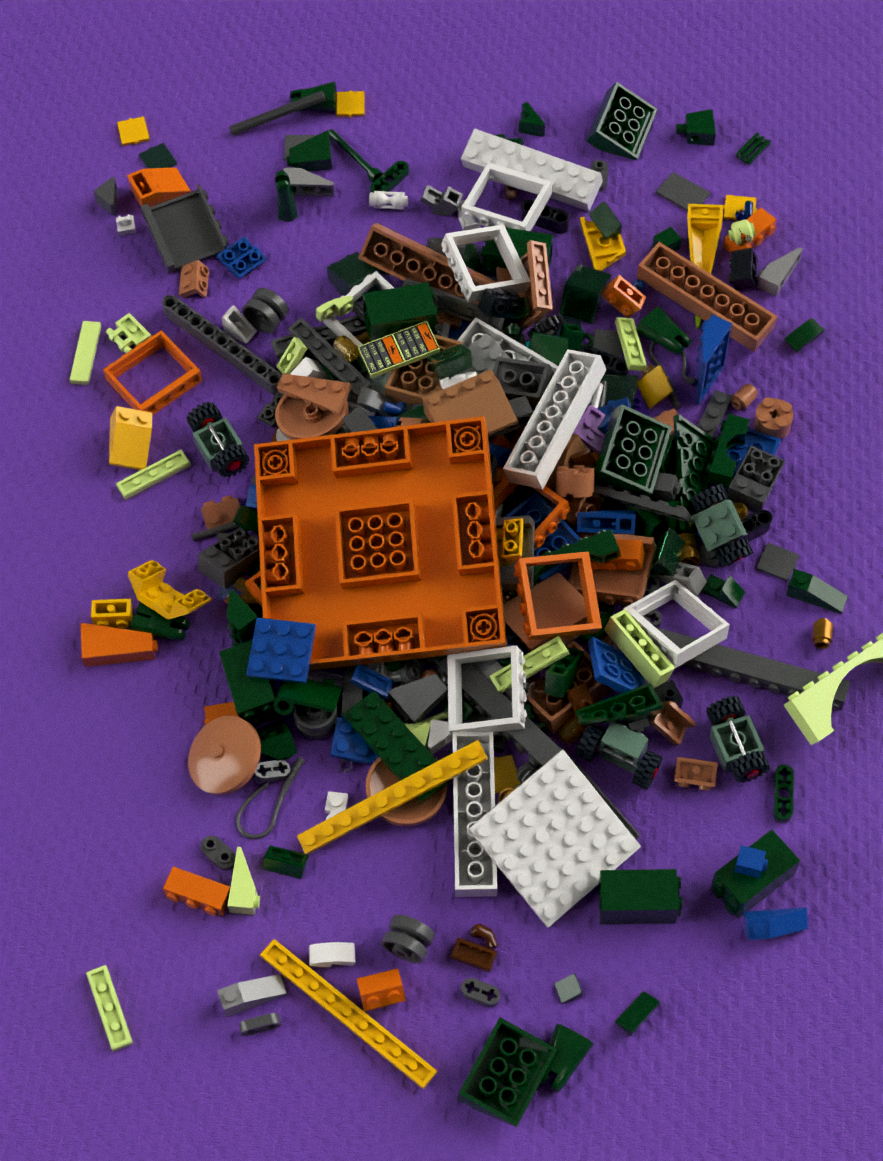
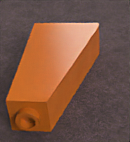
[81,623,158,667]

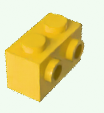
[91,599,134,629]

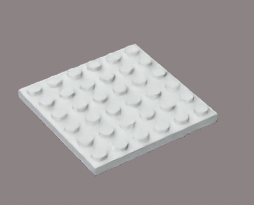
[468,750,641,927]

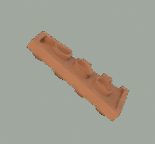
[277,373,352,416]

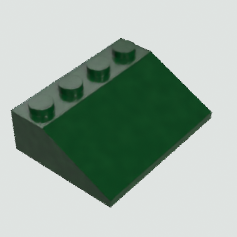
[586,82,658,160]
[594,404,672,495]
[457,1017,557,1128]

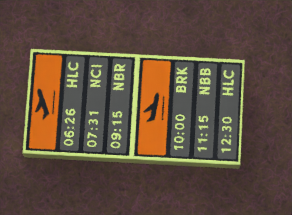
[358,321,440,378]

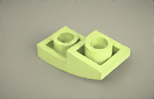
[316,296,353,322]

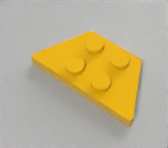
[579,217,626,274]

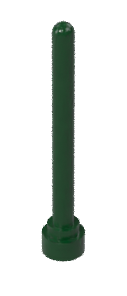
[328,129,383,182]

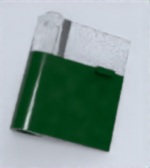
[274,670,344,715]

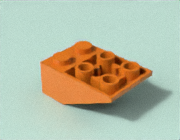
[127,167,191,208]

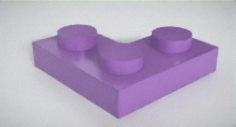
[573,405,606,455]

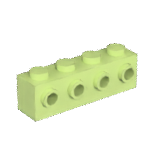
[604,609,675,688]

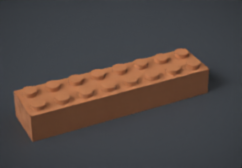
[358,223,497,304]
[636,242,778,352]

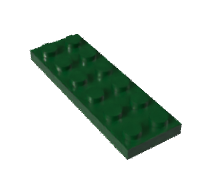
[343,691,452,804]

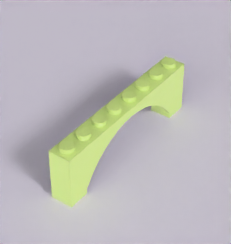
[784,633,883,745]

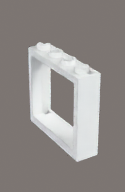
[461,162,552,231]
[441,224,531,303]
[323,271,394,360]
[624,580,730,668]
[447,645,527,734]

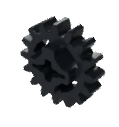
[527,314,566,340]

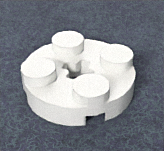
[440,371,477,389]

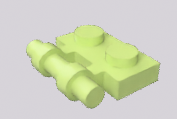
[106,313,151,353]

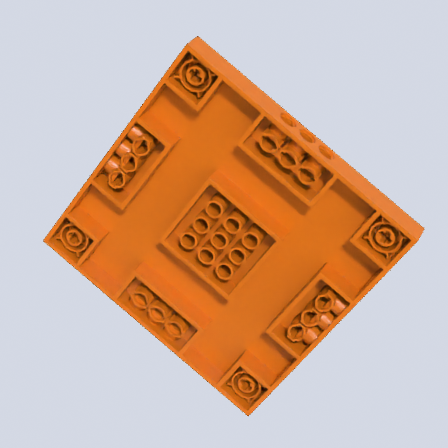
[254,416,507,671]

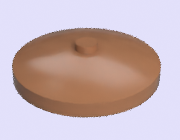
[275,395,349,440]
[188,715,261,796]
[366,758,447,827]

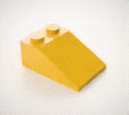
[109,406,152,470]

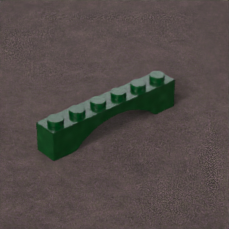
[509,529,621,598]

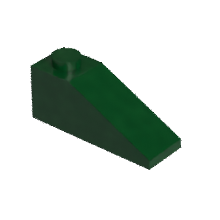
[786,569,848,614]
[544,647,584,698]

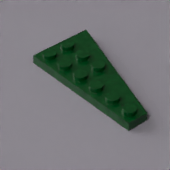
[673,414,717,538]

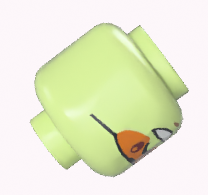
[728,219,756,245]

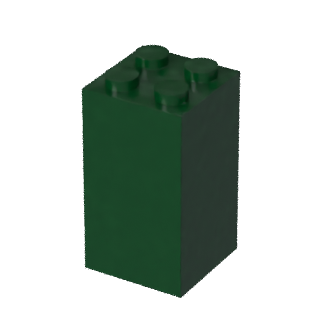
[481,225,553,277]
[363,282,439,342]
[219,639,283,728]
[711,829,800,918]
[598,869,682,925]

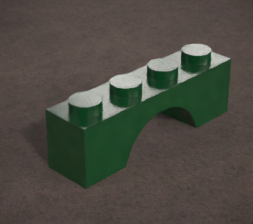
[706,414,750,488]

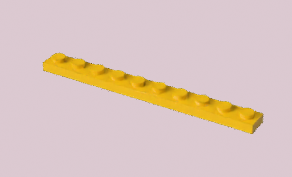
[297,740,488,855]
[260,939,437,1090]

